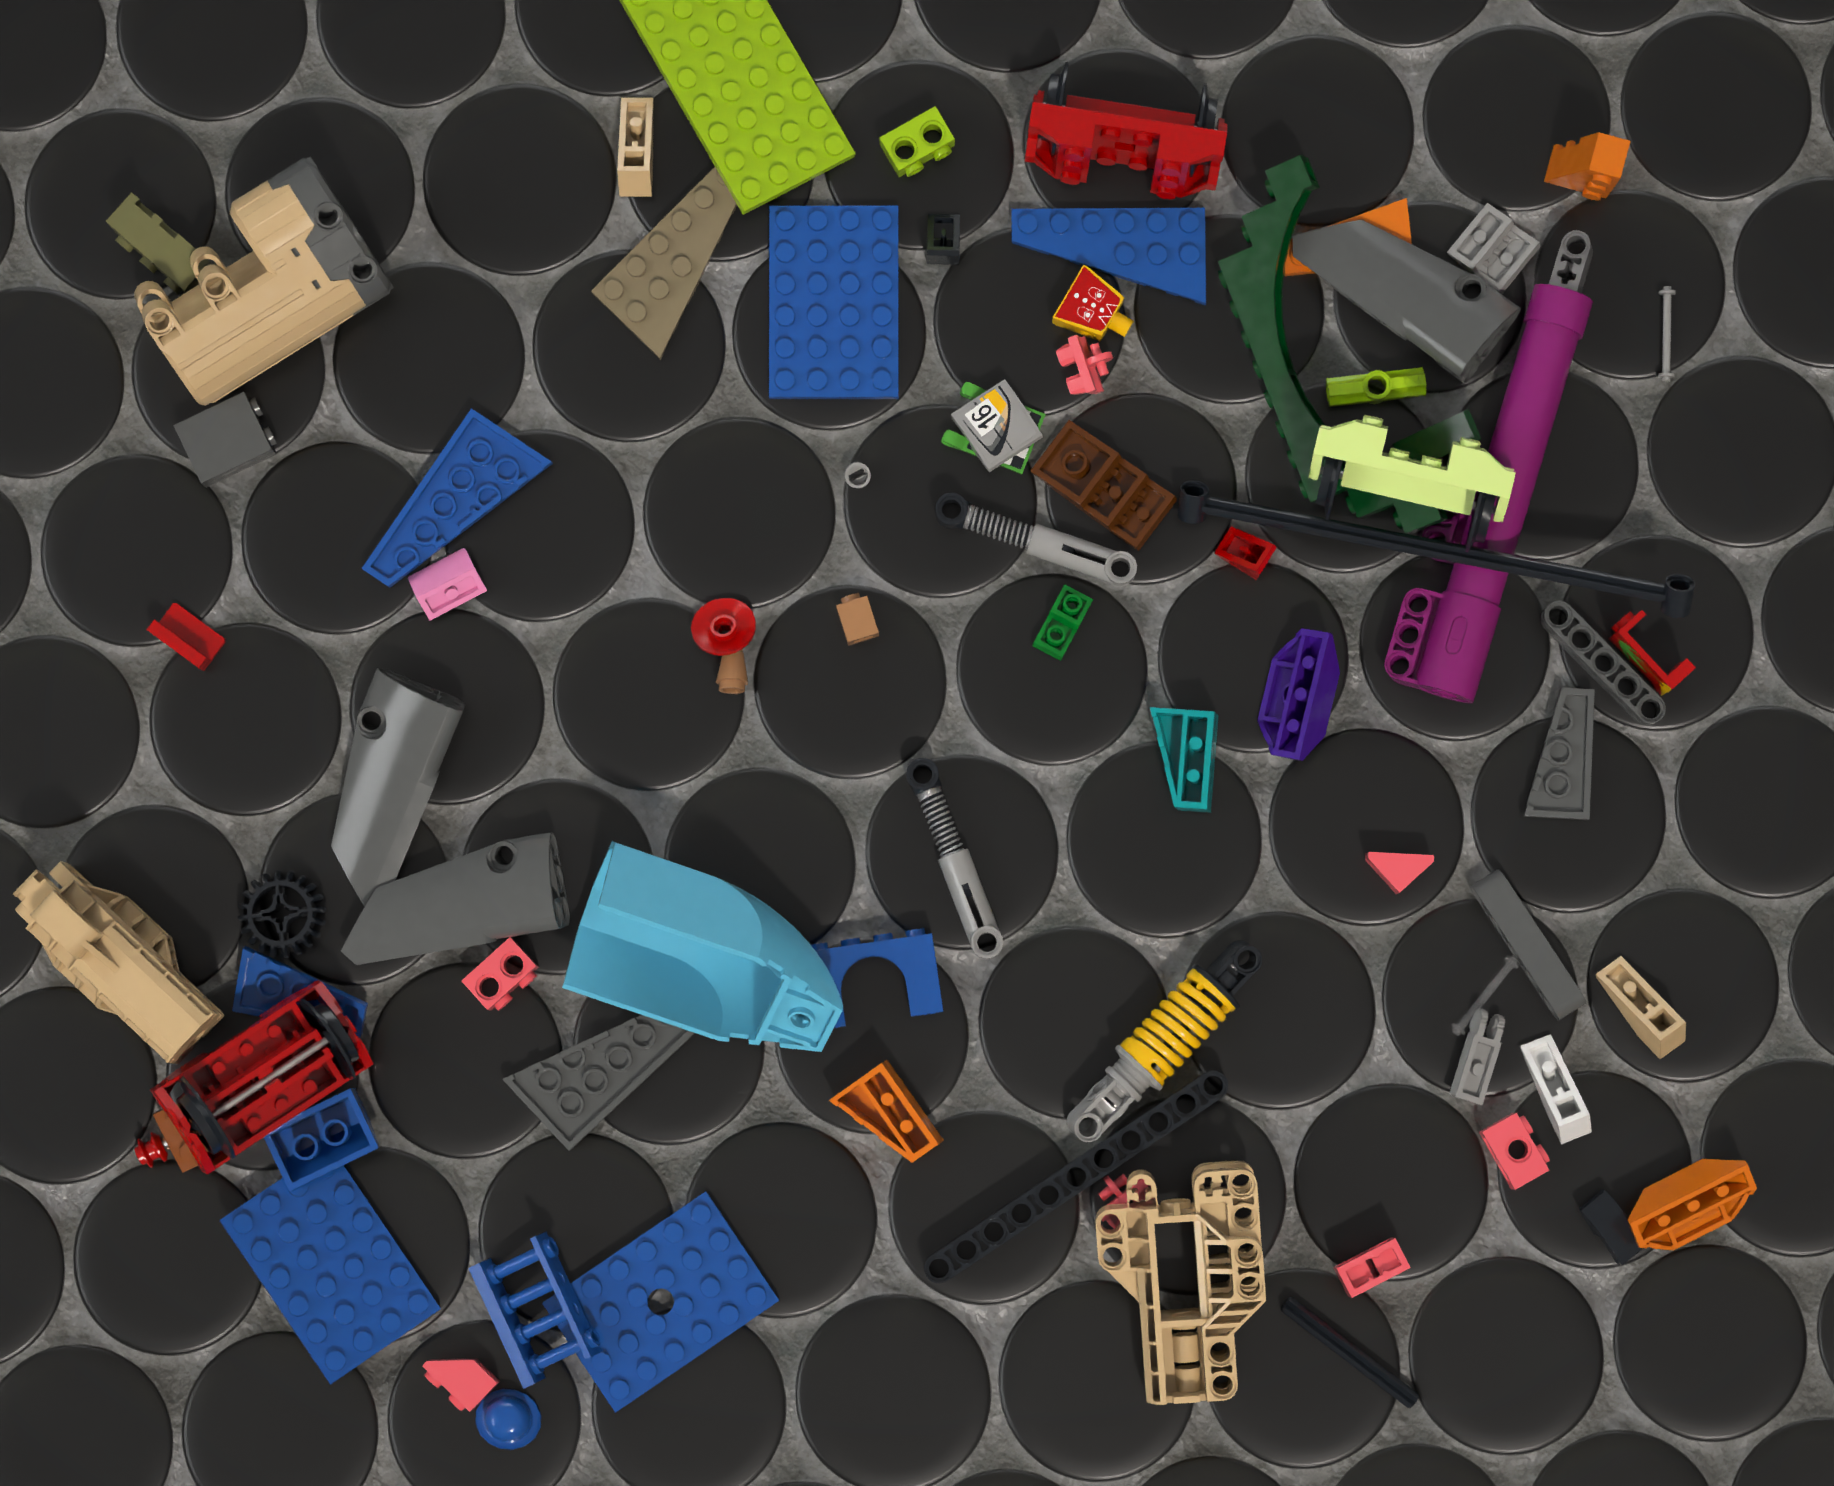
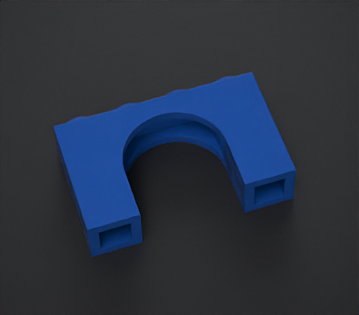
[811,928,943,1028]

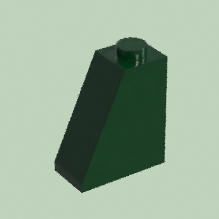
[1390,409,1481,462]

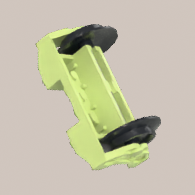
[1308,415,1516,553]

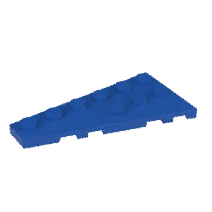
[1011,208,1206,305]

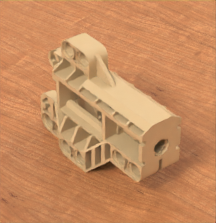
[13,861,224,1064]
[1095,1160,1266,1405]

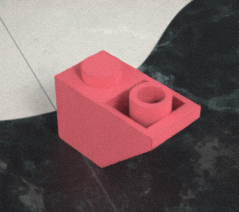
[423,1358,500,1412]

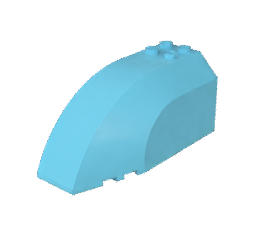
[562,841,843,1052]

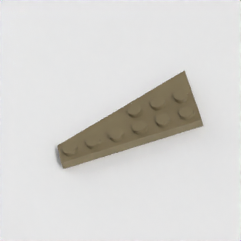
[591,167,737,360]

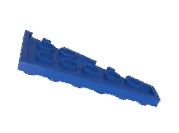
[362,408,553,588]

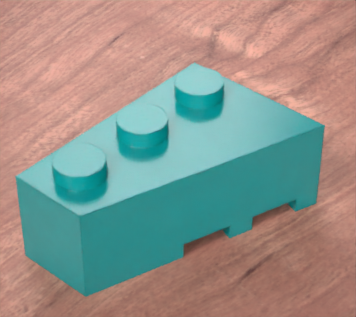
[1150,707,1219,813]

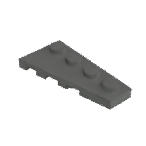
[1523,688,1595,820]

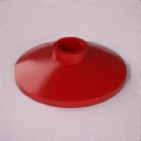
[691,598,756,656]

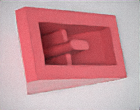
[1365,852,1434,894]

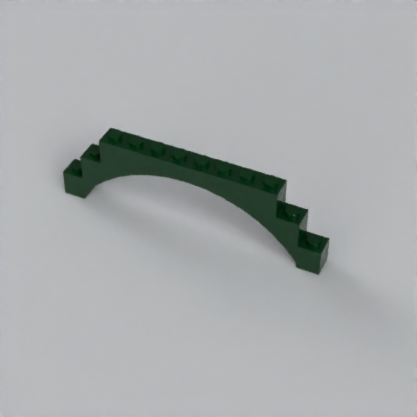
[1218,155,1448,534]

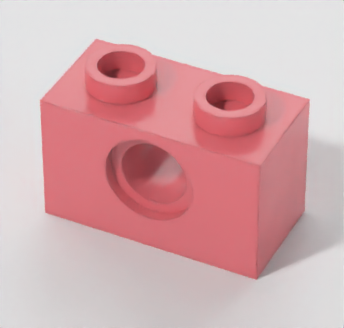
[1479,1113,1550,1190]

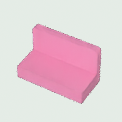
[408,548,487,621]

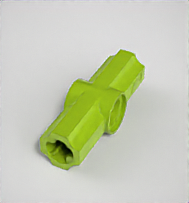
[1325,367,1426,407]

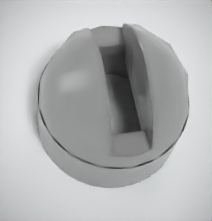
[844,462,871,488]

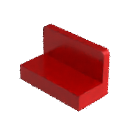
[147,603,226,671]

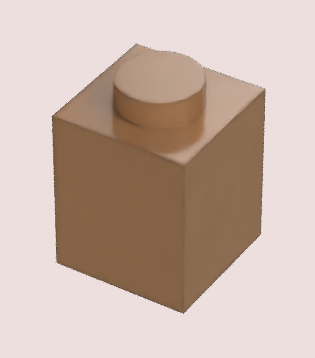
[836,593,879,646]

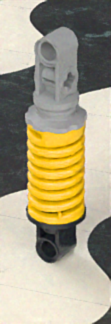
[1067,940,1262,1142]

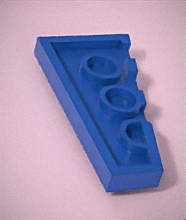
[232,946,368,1037]

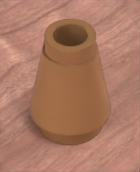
[716,649,748,694]

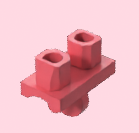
[1056,335,1113,395]
[1096,1174,1154,1229]

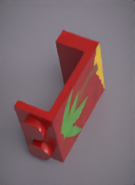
[1609,610,1696,696]

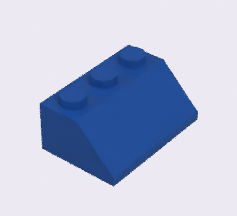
[264,1088,380,1191]

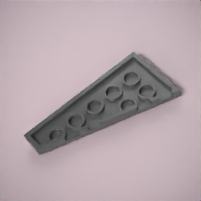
[502,1015,695,1151]

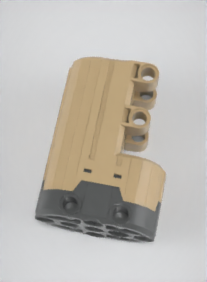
[134,156,394,406]

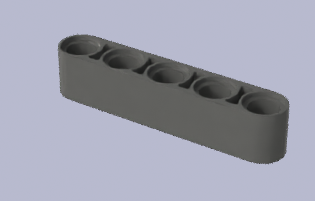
[1540,601,1666,726]
[1470,869,1586,1021]

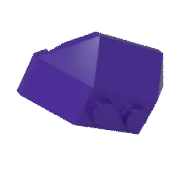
[1257,628,1340,761]

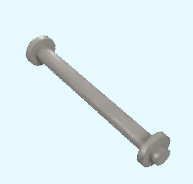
[1658,286,1676,382]

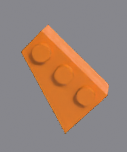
[1544,132,1631,200]
[829,1060,944,1163]

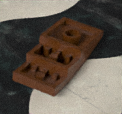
[1030,420,1177,551]

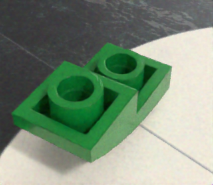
[1032,584,1093,661]

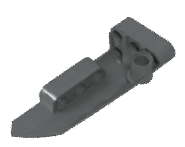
[1293,220,1521,383]
[331,668,465,907]
[341,832,570,965]

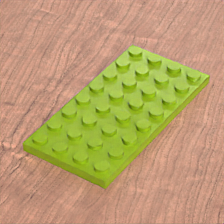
[619,0,856,215]

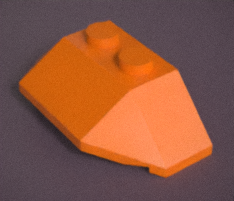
[1628,1159,1757,1251]

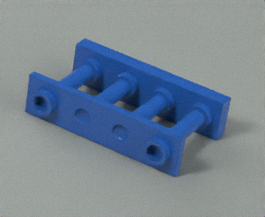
[468,1231,602,1389]

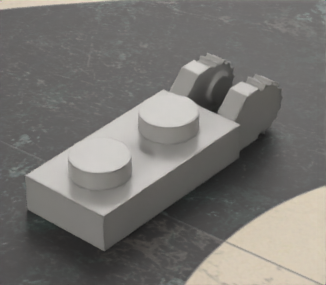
[1449,1008,1505,1105]

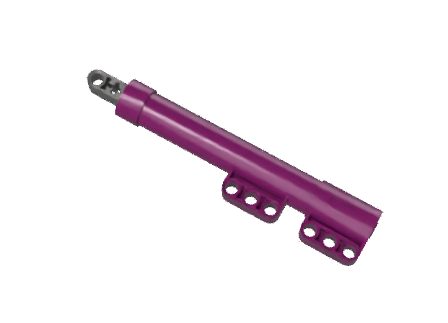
[1384,230,1593,703]

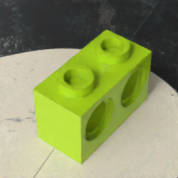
[879,106,955,177]

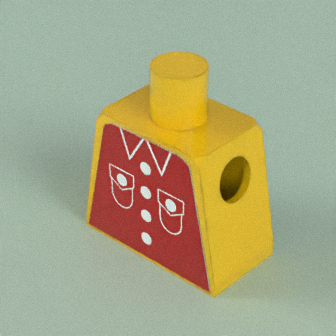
[1052,265,1134,341]

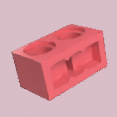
[462,937,539,1011]
[1333,1237,1411,1298]

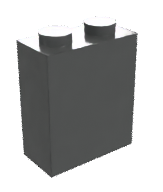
[173,392,277,488]

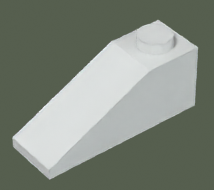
[1520,1034,1592,1144]

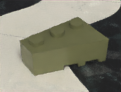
[106,192,212,294]

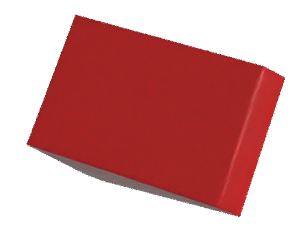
[1214,526,1277,580]

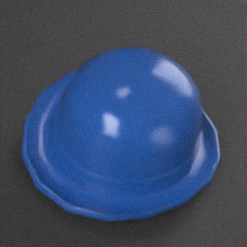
[475,1389,541,1450]

